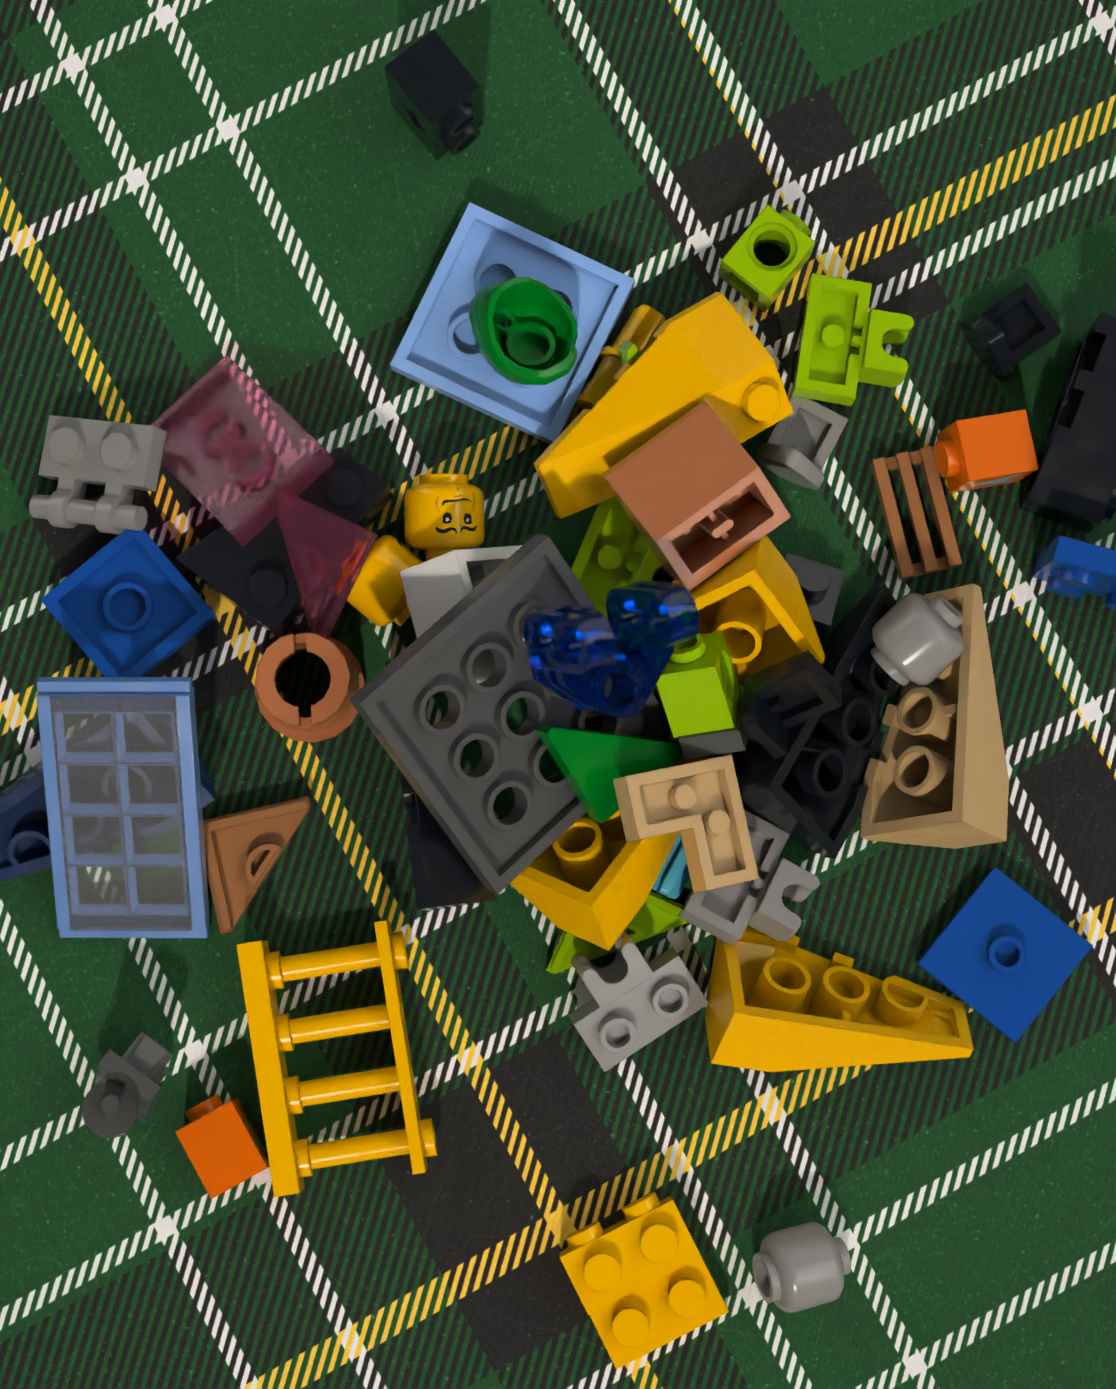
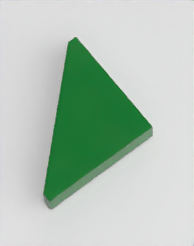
[535,724,683,824]

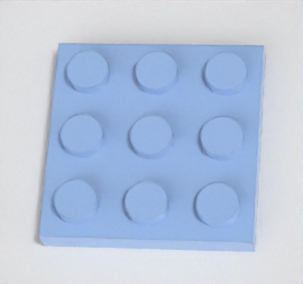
[390,202,635,445]

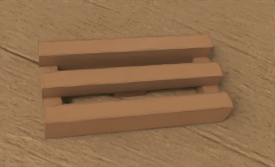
[870,446,962,581]

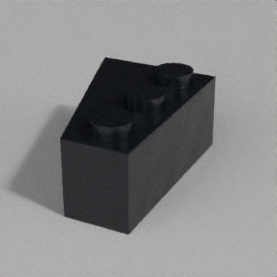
[1019,312,1116,534]

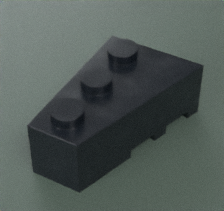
[175,447,393,639]

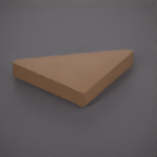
[203,796,312,934]

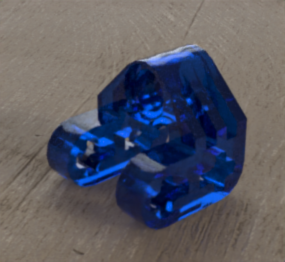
[524,580,699,718]

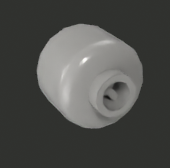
[870,593,965,686]
[752,1221,851,1313]

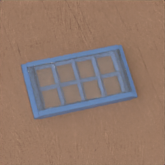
[36,677,210,938]

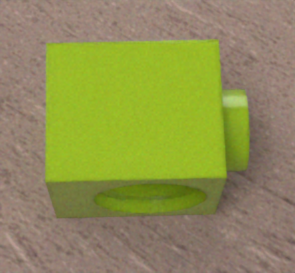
[718,204,816,313]
[654,631,742,738]

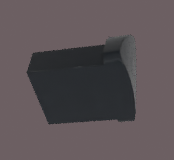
[960,282,1062,382]

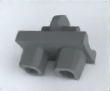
[82,1032,172,1139]

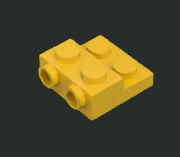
[559,1192,729,1370]

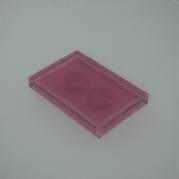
[150,355,335,547]

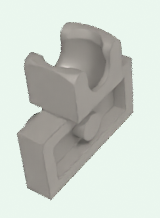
[678,810,820,946]
[568,930,709,1072]

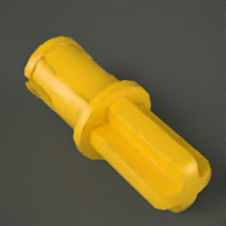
[576,304,666,410]

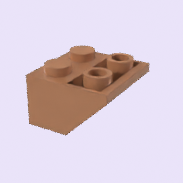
[602,401,791,591]

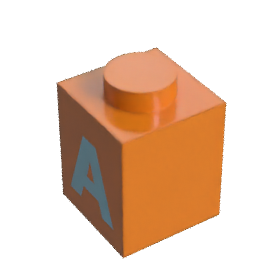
[934,409,1039,494]
[175,1094,269,1199]

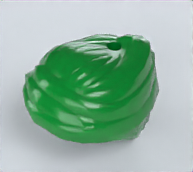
[469,277,578,385]

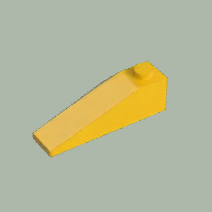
[533,292,794,519]
[552,535,825,718]
[510,733,714,951]
[705,925,974,1072]

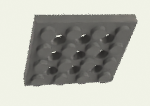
[349,533,672,894]

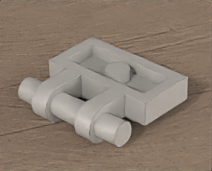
[29,415,167,534]

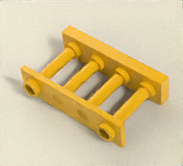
[236,920,438,1197]

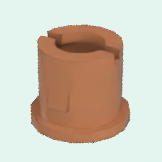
[255,632,366,743]

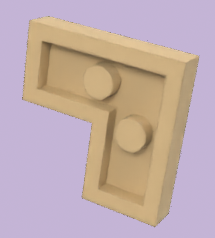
[613,754,759,893]

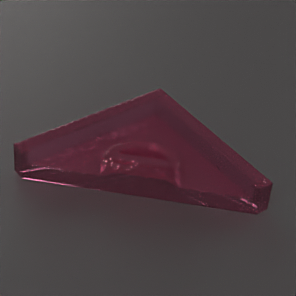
[271,486,378,639]

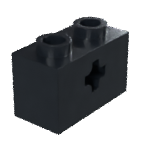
[384,29,483,160]

